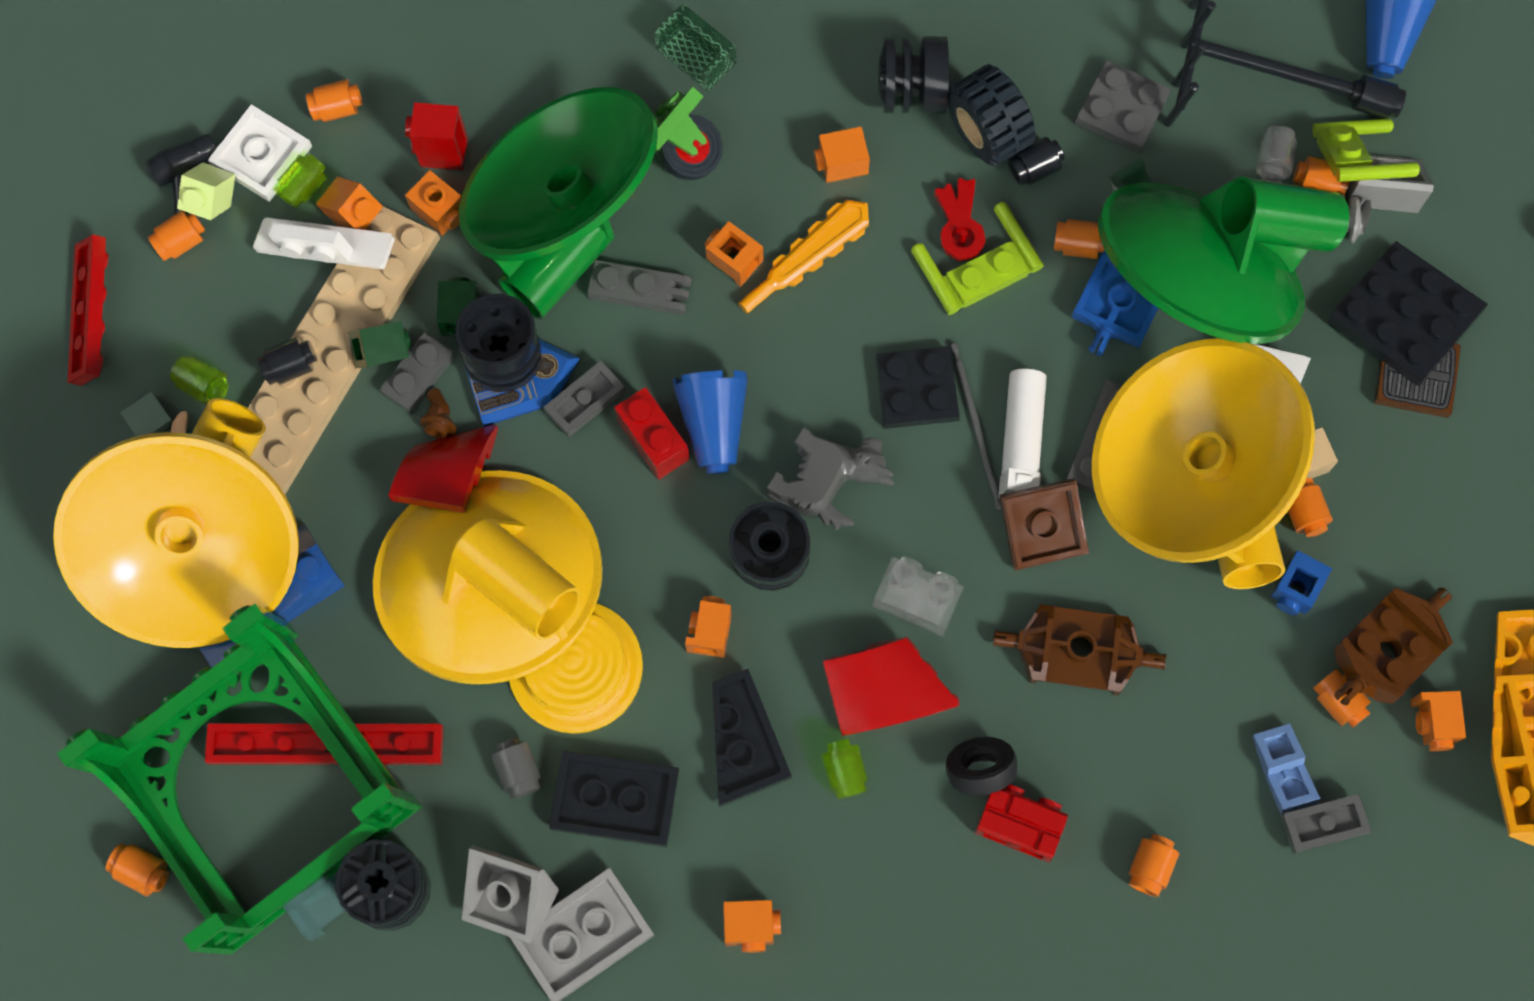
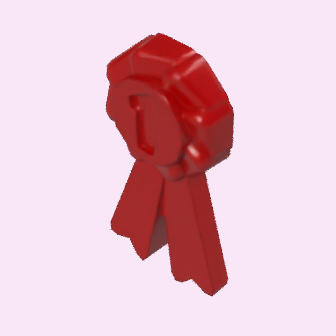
[934,178,986,261]

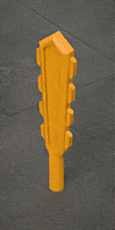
[738,200,869,314]

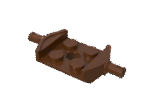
[1334,587,1453,705]
[993,604,1167,696]

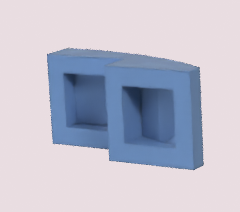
[1253,723,1320,815]

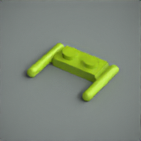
[1312,118,1420,182]
[911,202,1044,315]

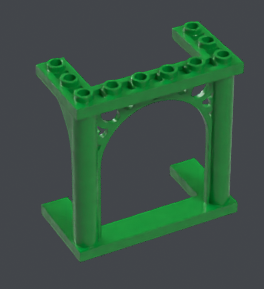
[56,603,422,955]

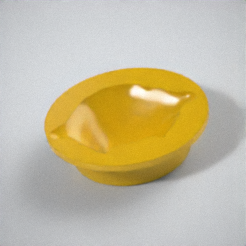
[509,604,643,734]

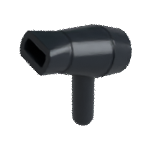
[146,134,216,215]

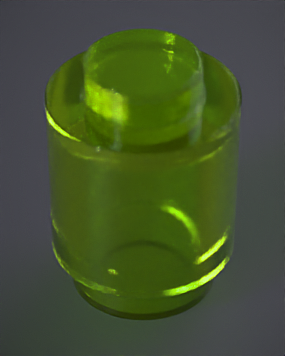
[274,154,327,209]
[170,356,229,405]
[821,739,869,800]

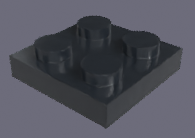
[876,346,960,429]

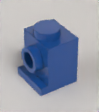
[1271,550,1332,616]

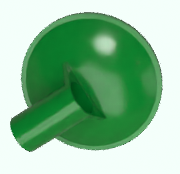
[459,87,658,320]
[1098,177,1349,344]

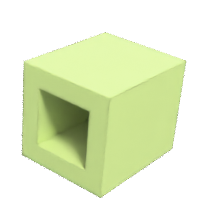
[177,162,236,220]

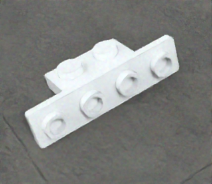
[253,217,395,269]

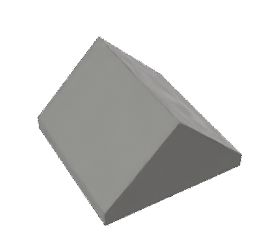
[1345,155,1434,213]
[462,845,559,944]

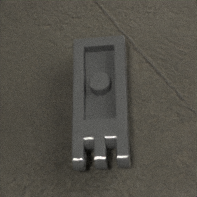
[587,260,692,315]

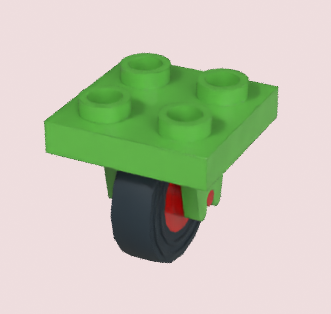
[654,87,723,181]

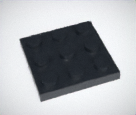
[1327,241,1488,387]

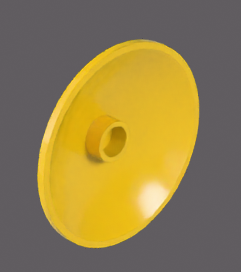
[1092,338,1315,589]
[53,398,299,648]
[373,470,603,684]

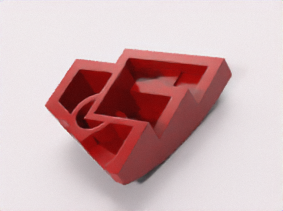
[388,425,498,513]
[823,636,960,736]

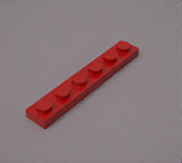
[205,724,444,765]

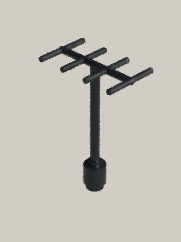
[1164,0,1406,127]

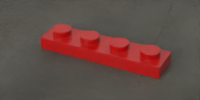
[67,234,108,386]

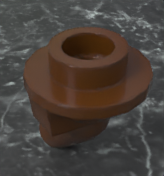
[420,388,457,439]

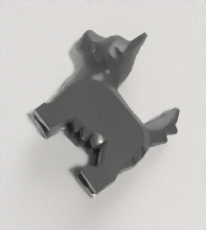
[767,428,894,530]

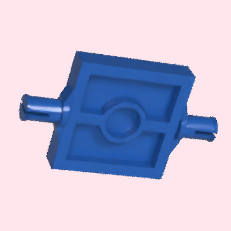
[1071,251,1158,356]

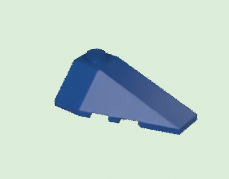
[199,524,345,667]

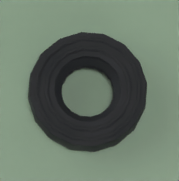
[946,737,1017,795]

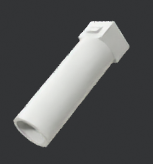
[998,369,1047,498]

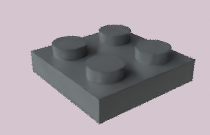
[1075,60,1172,154]

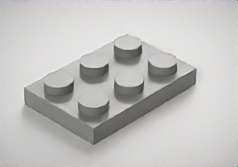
[510,868,655,1001]

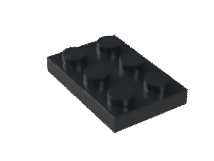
[549,751,680,848]

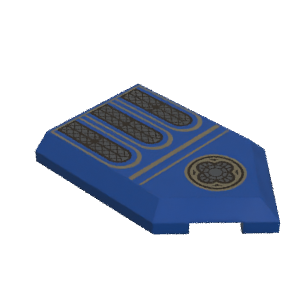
[465,339,580,427]

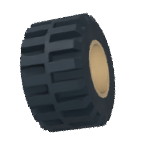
[948,64,1036,166]

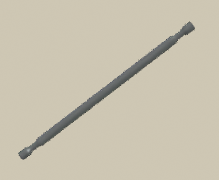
[950,343,1002,511]

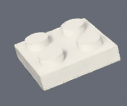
[208,104,312,202]

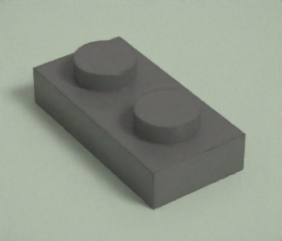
[379,332,456,414]
[544,360,626,438]
[1280,794,1372,854]

